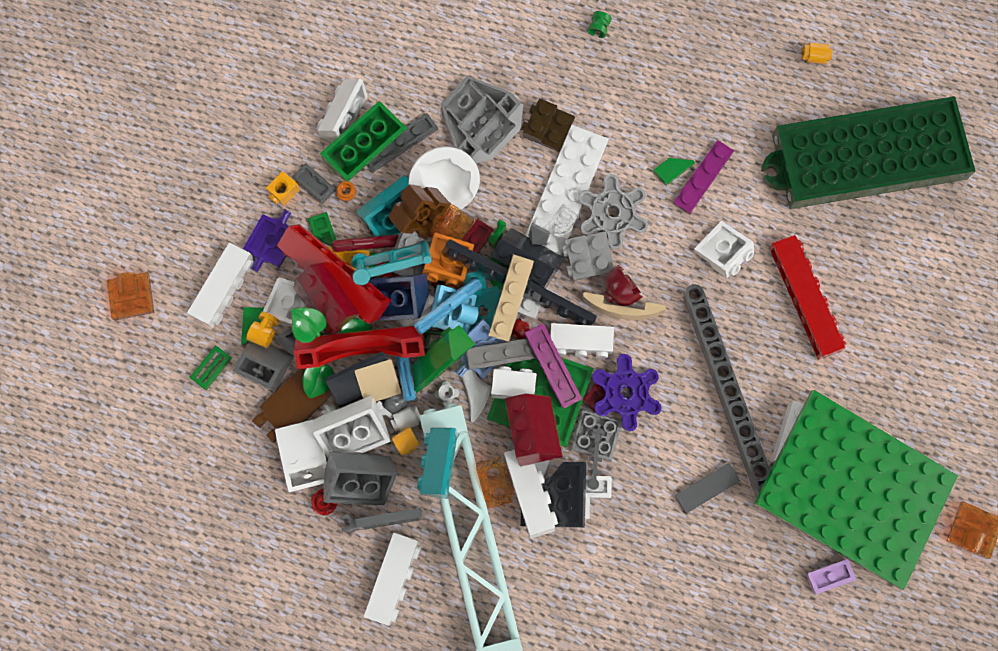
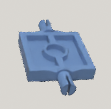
[455,319,505,378]

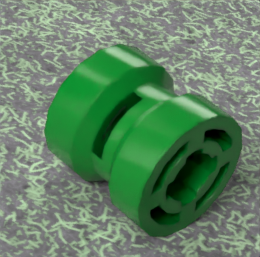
[587,11,612,38]

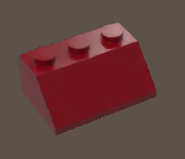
[293,262,359,335]
[505,393,563,467]

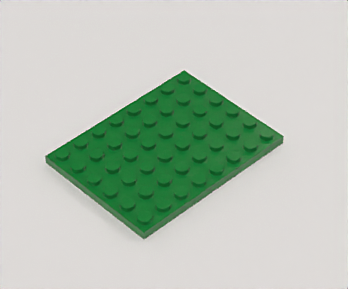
[754,390,958,590]

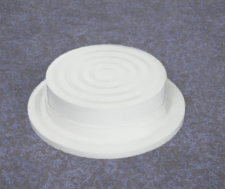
[408,147,480,214]

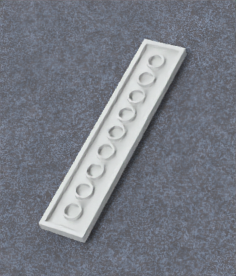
[518,125,609,320]

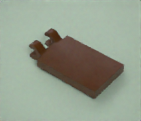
[252,369,333,443]

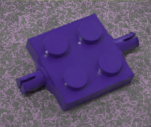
[243,209,292,273]

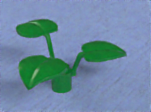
[291,307,372,398]

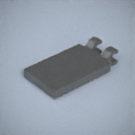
[340,508,425,534]

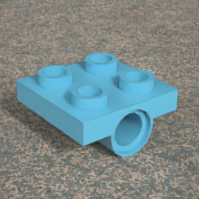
[431,285,478,334]

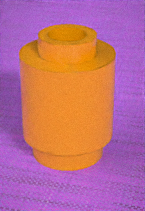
[802,43,833,64]

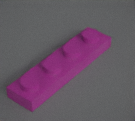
[673,140,734,215]
[524,323,582,409]

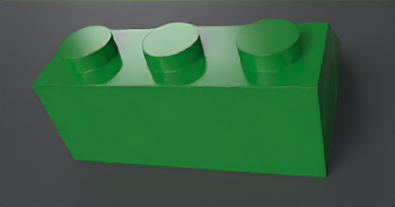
[412,325,475,393]

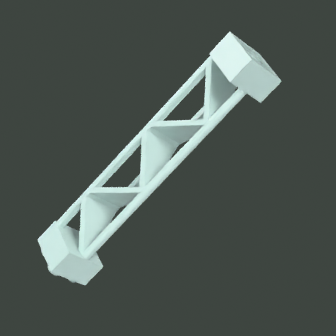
[420,403,523,651]

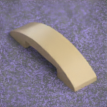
[582,292,666,320]

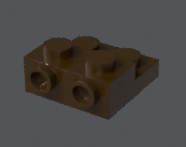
[521,98,575,152]

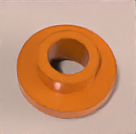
[336,181,356,201]

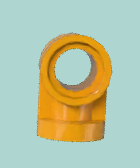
[247,312,280,348]
[391,427,420,456]

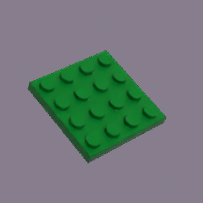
[487,357,593,448]

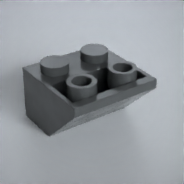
[233,343,294,392]

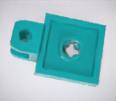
[464,271,500,333]

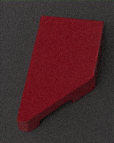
[582,371,607,413]

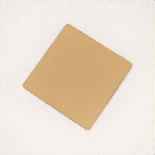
[355,359,401,402]

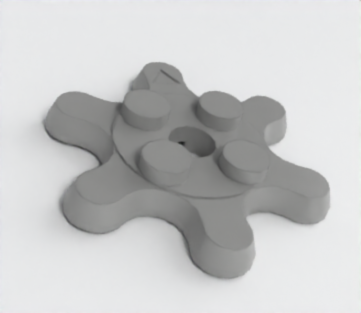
[578,174,648,249]

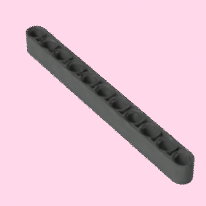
[683,284,770,498]

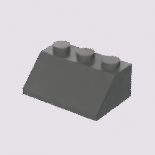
[323,452,398,505]

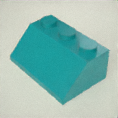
[356,175,409,249]
[417,428,458,499]

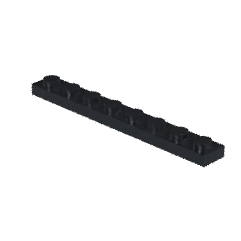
[442,239,597,326]

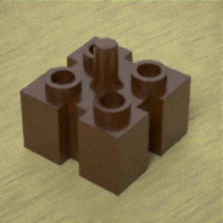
[388,184,450,235]

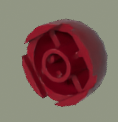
[604,264,643,306]

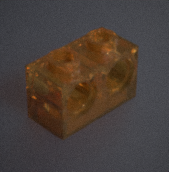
[476,456,515,509]

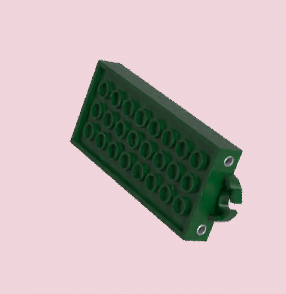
[761,96,976,209]

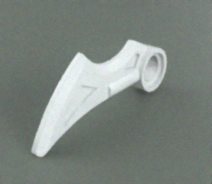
[454,357,491,423]

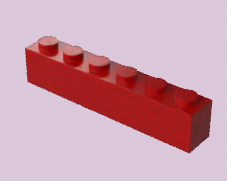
[277,224,391,323]
[769,235,846,360]

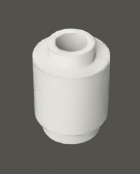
[390,405,421,432]

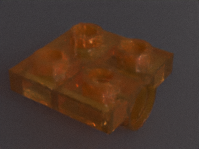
[425,202,475,241]
[107,272,155,321]
[946,501,998,559]

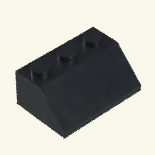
[490,228,565,289]
[325,351,400,408]

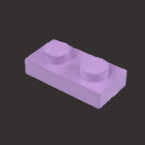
[806,559,856,595]

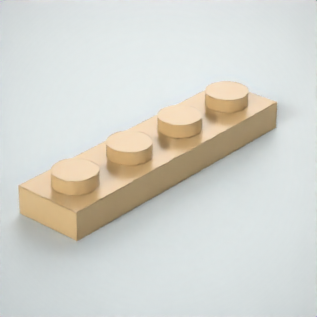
[488,254,534,342]

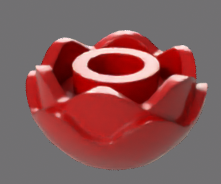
[512,317,531,340]
[311,488,338,516]

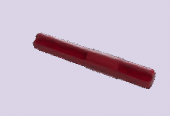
[332,234,399,252]

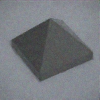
[528,223,550,245]

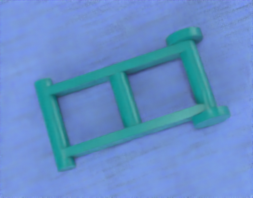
[352,240,432,285]

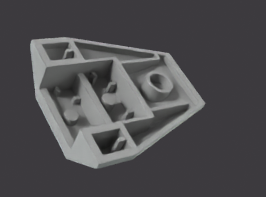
[441,75,524,163]

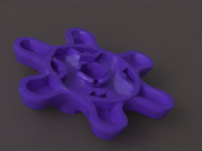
[592,354,662,432]

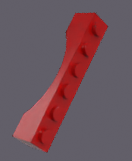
[294,326,425,369]

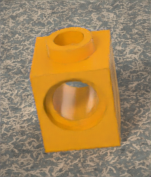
[266,171,300,206]

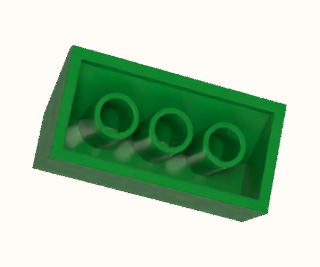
[320,101,407,182]

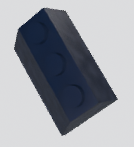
[369,274,429,321]

